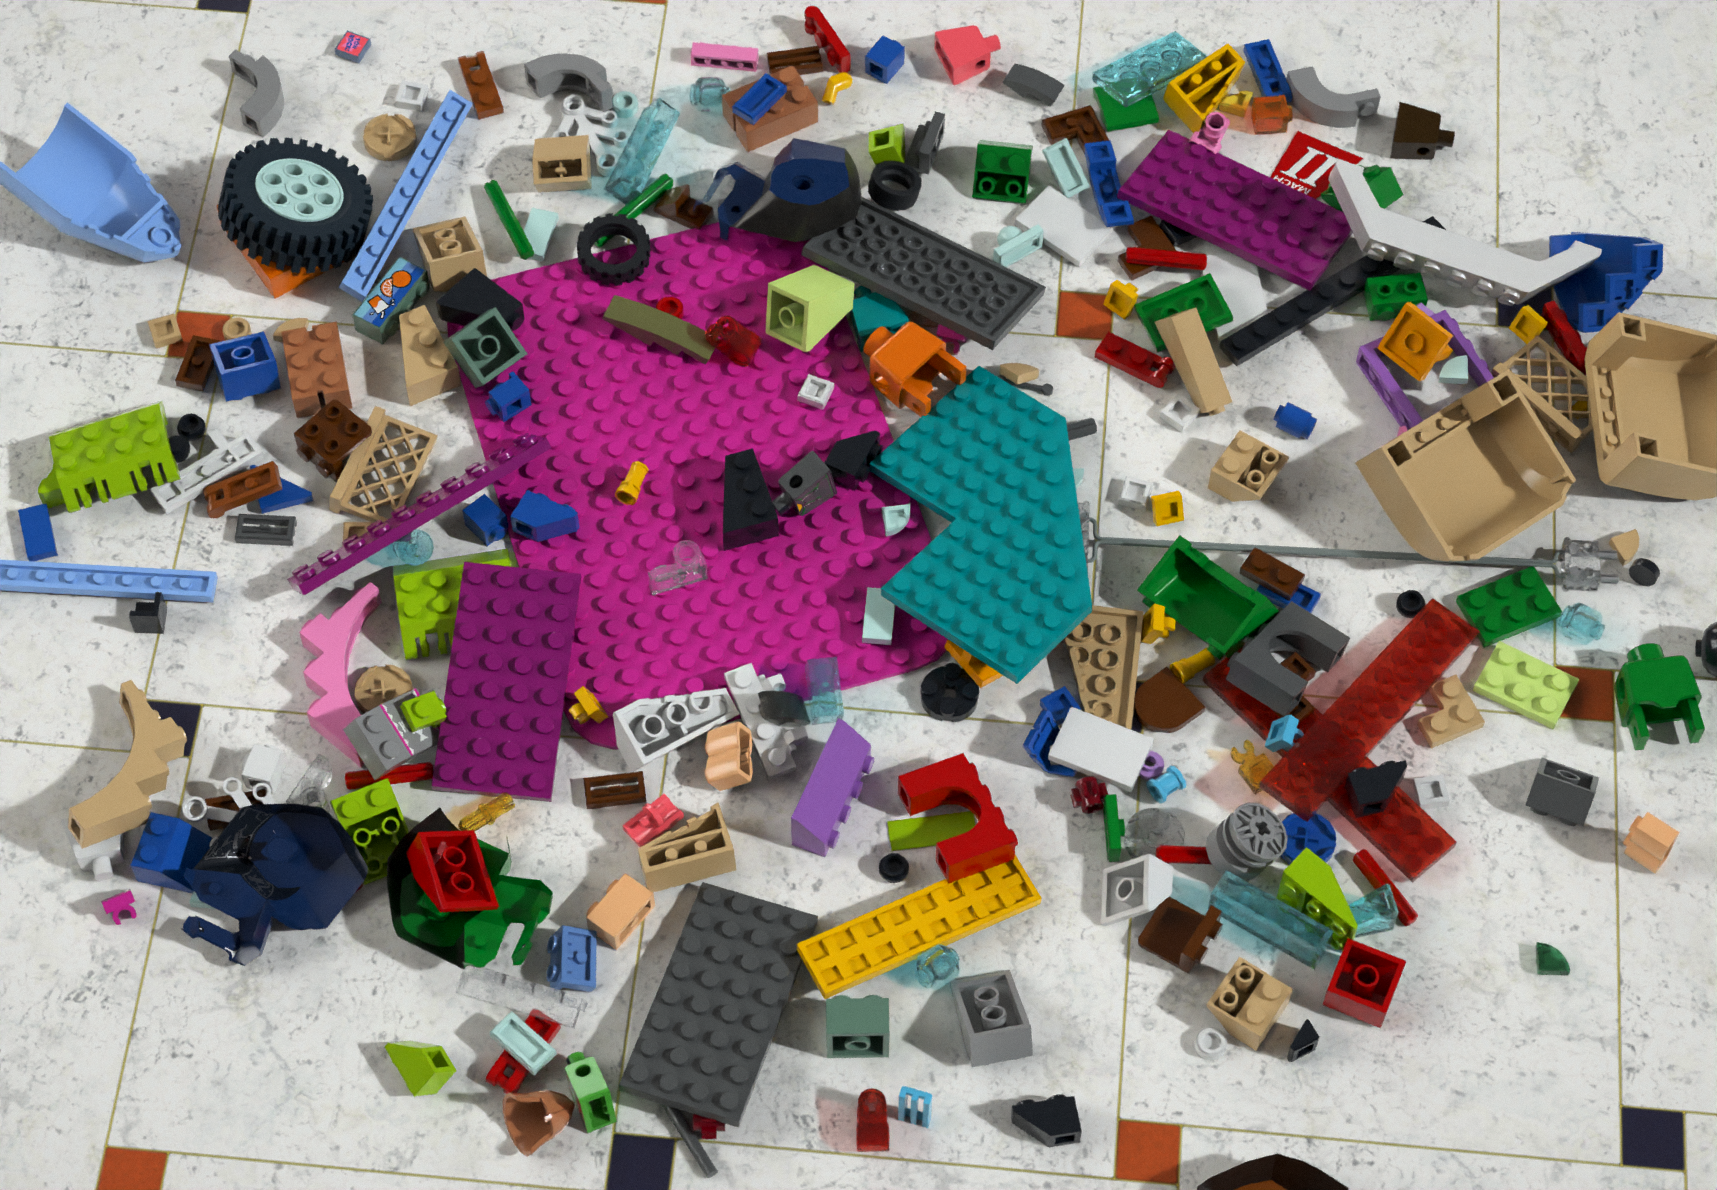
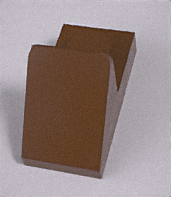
[653,184,714,230]

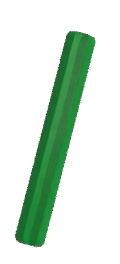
[594,174,674,247]
[484,180,534,260]

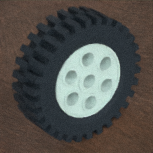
[218,138,373,273]

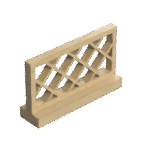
[1491,335,1593,453]
[329,406,438,523]

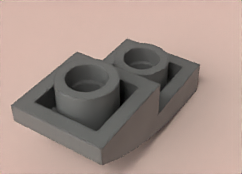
[1002,63,1065,107]

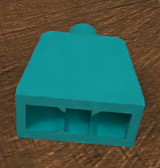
[850,286,909,352]

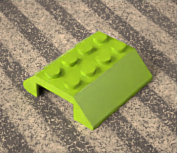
[49,401,181,513]
[393,548,511,660]

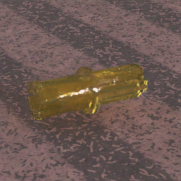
[458,792,515,831]

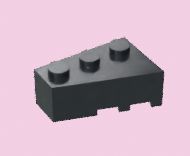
[723,448,779,551]

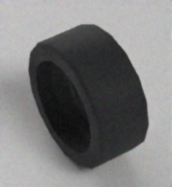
[868,160,921,211]

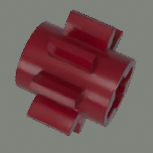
[1070,777,1108,814]
[693,1114,725,1139]

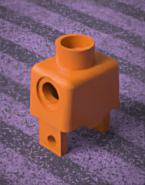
[863,322,967,417]

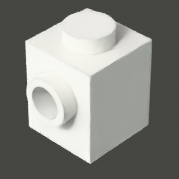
[241,744,286,795]

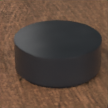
[1629,558,1660,586]

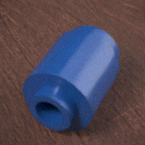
[1273,402,1317,439]

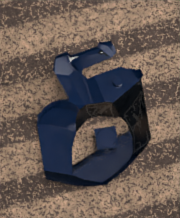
[181,803,368,966]

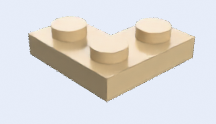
[1417,675,1485,749]

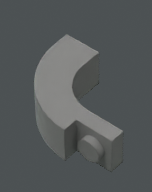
[229,50,284,138]
[524,53,613,112]
[1286,66,1381,128]

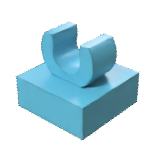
[1264,714,1304,753]

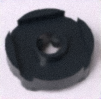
[921,663,980,722]

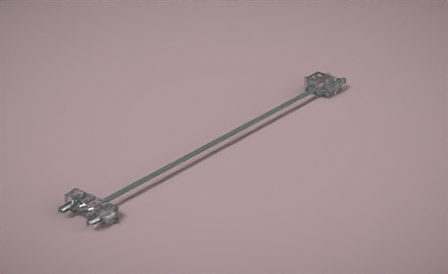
[1078,501,1619,592]

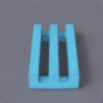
[898,1086,932,1128]

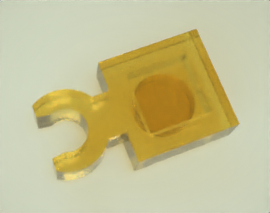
[1230,740,1281,795]

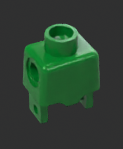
[1614,643,1705,751]

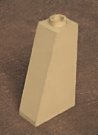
[1155,307,1232,416]

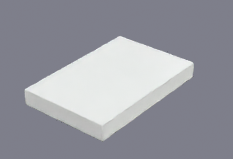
[1015,185,1113,267]
[1048,707,1154,792]

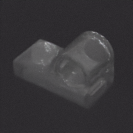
[648,540,708,595]
[286,753,333,814]

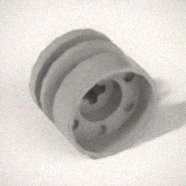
[1206,802,1288,883]

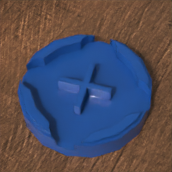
[1281,811,1336,864]

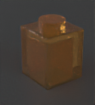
[1251,95,1293,135]

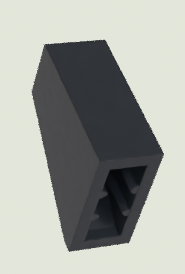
[436,268,525,331]

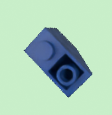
[510,490,579,542]

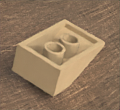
[412,216,487,292]

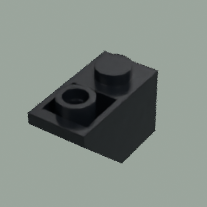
[824,431,882,491]
[1344,760,1407,818]
[1011,1094,1082,1147]

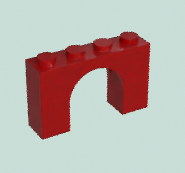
[898,753,1018,884]

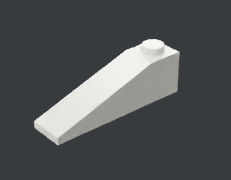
[613,688,740,772]

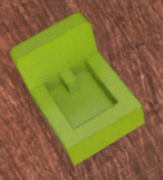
[400,691,447,733]

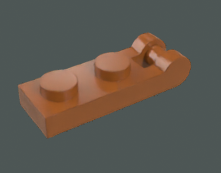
[458,51,504,120]
[203,461,283,518]

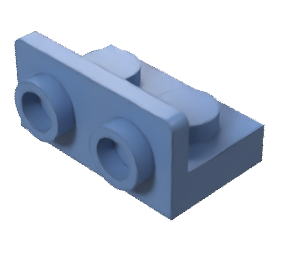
[547,925,597,993]

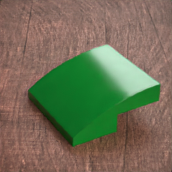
[1093,78,1159,132]

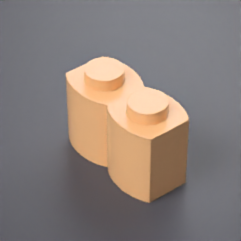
[705,721,753,791]
[1623,812,1679,874]

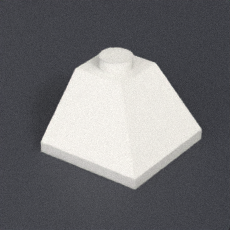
[1101,854,1173,926]

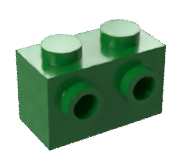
[1363,272,1428,321]

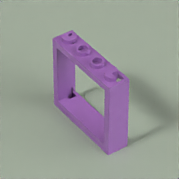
[1356,310,1494,430]

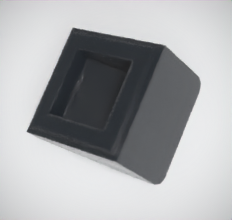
[1287,1019,1320,1062]

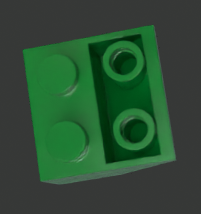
[972,140,1033,203]
[1320,165,1403,212]

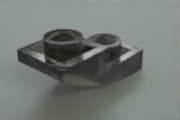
[758,691,811,727]

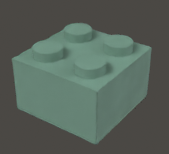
[443,307,527,388]
[826,995,890,1058]

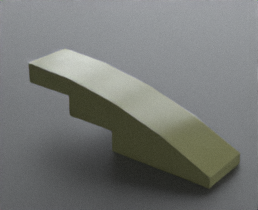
[602,295,719,365]

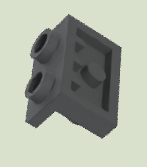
[905,111,945,174]

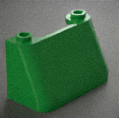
[1137,535,1279,660]

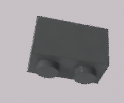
[1526,757,1599,826]

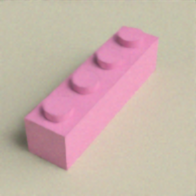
[691,42,759,72]

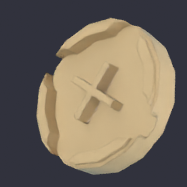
[363,114,417,161]
[354,664,413,714]

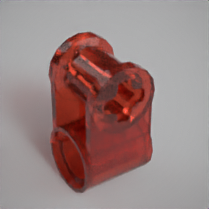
[705,315,762,367]
[856,1088,889,1152]

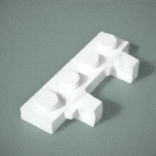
[150,428,264,515]
[724,663,808,780]

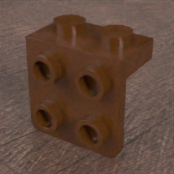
[293,400,372,482]
[1138,897,1223,974]

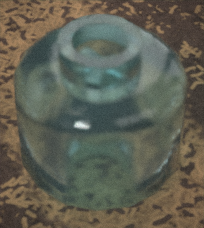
[690,77,730,112]
[393,528,434,566]
[1558,602,1605,645]
[914,944,960,990]

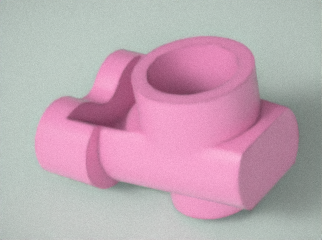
[1189,112,1230,154]

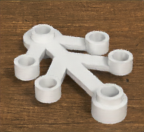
[553,95,629,177]
[182,777,277,859]

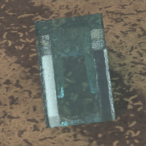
[1348,884,1399,938]

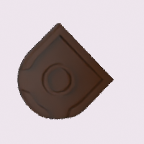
[1134,667,1205,733]

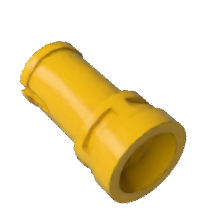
[615,461,649,505]
[1169,648,1215,684]

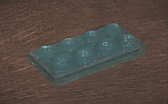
[1092,31,1208,108]

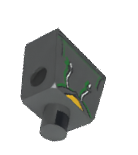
[772,450,837,516]

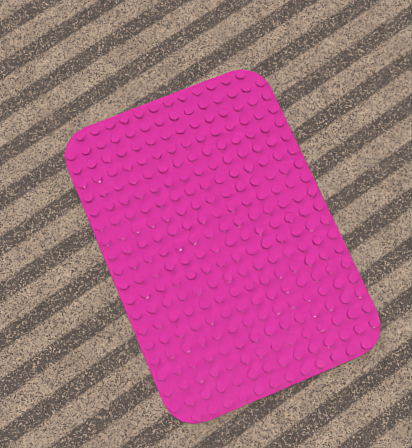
[447,222,948,750]

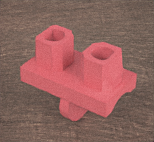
[622,793,684,847]

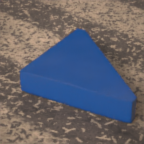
[250,465,314,514]

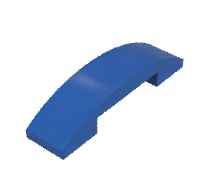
[1084,140,1134,227]

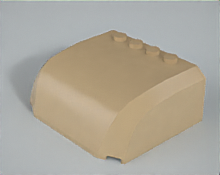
[1584,312,1717,500]
[1355,370,1576,561]

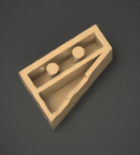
[399,305,461,406]
[638,802,737,892]

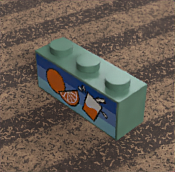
[352,256,430,345]

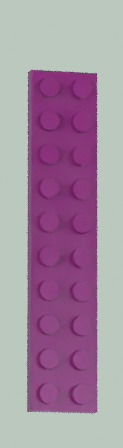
[287,433,552,595]

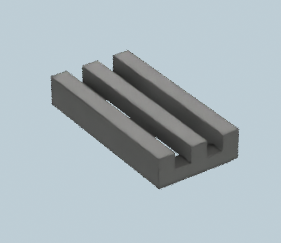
[235,514,297,546]

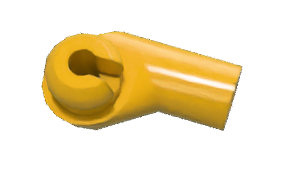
[822,72,853,105]

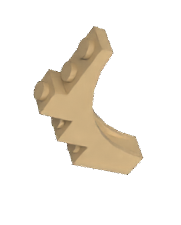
[68,680,187,849]

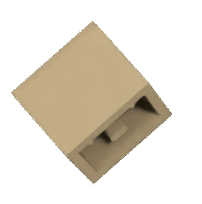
[532,135,592,192]
[1208,430,1289,502]
[1206,956,1293,1051]

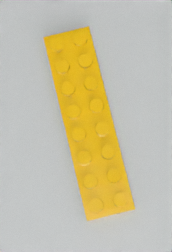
[796,855,1042,999]

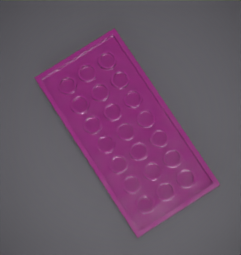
[1117,130,1353,291]
[431,562,581,802]

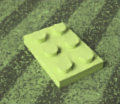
[1473,641,1579,729]

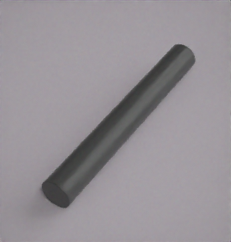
[661,1104,718,1178]

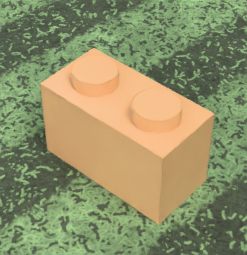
[586,873,655,950]

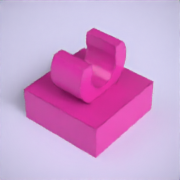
[936,324,967,355]
[101,889,136,925]

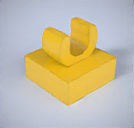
[1103,280,1138,319]
[1509,305,1548,344]
[1151,491,1184,526]
[1141,604,1176,644]
[569,686,609,724]

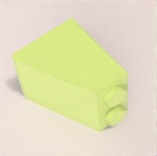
[765,265,855,352]

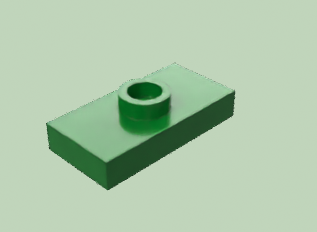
[1103,794,1125,862]

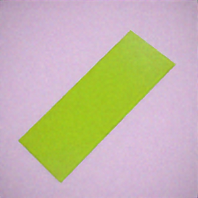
[887,811,975,851]

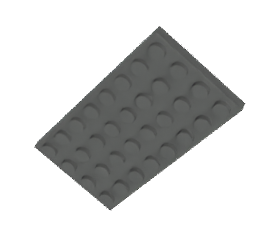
[802,196,1046,350]
[619,882,818,1127]

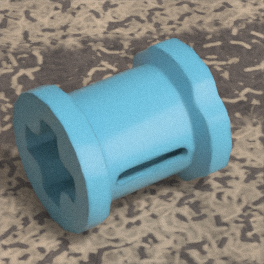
[1146,766,1186,804]

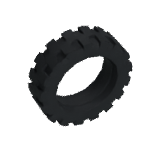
[577,213,650,286]

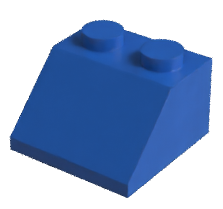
[209,331,281,402]
[130,812,212,894]

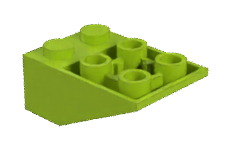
[329,778,409,885]
[1276,847,1358,951]

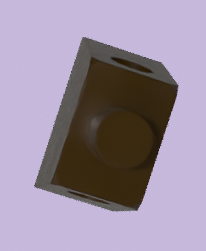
[1390,102,1455,160]

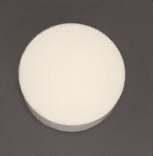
[1195,1027,1227,1060]

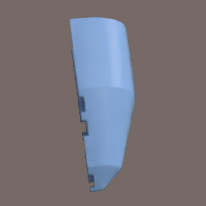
[0,103,182,263]

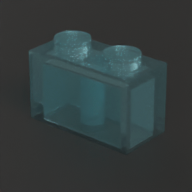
[805,657,844,725]

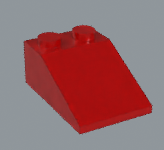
[406,830,499,912]

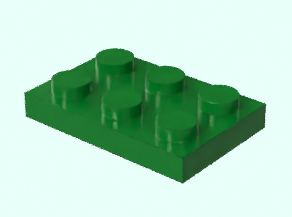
[1134,273,1233,353]
[1456,567,1562,648]

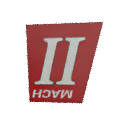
[1270,131,1363,199]

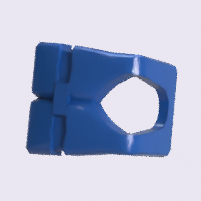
[1023,710,1077,777]

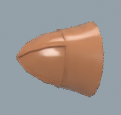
[503,1090,575,1156]

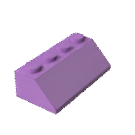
[791,719,874,857]

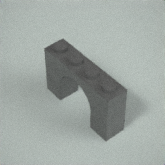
[1226,601,1350,717]

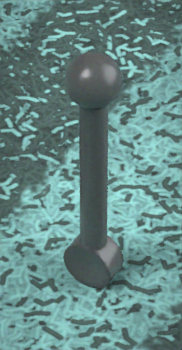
[997,375,1053,396]

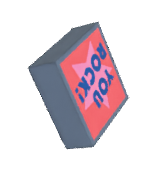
[335,30,371,63]

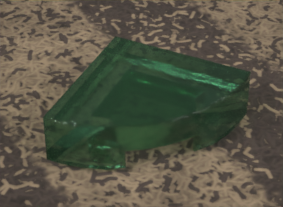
[1535,942,1570,976]

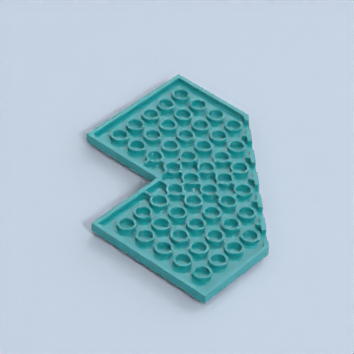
[869,366,1092,684]

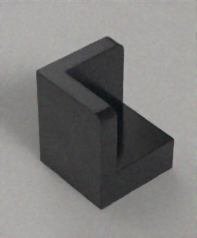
[129,592,167,634]

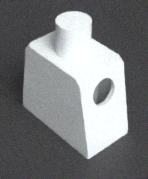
[61,818,125,881]

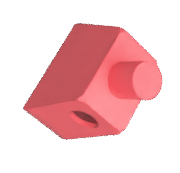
[934,25,1001,86]

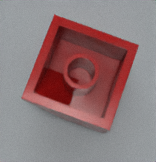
[1322,938,1406,1028]

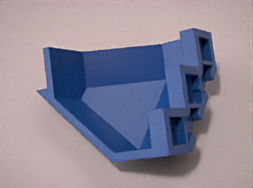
[1549,232,1663,333]

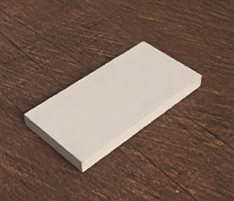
[1200,252,1268,351]

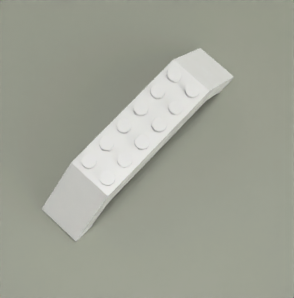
[1328,159,1602,306]

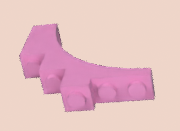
[299,582,382,767]

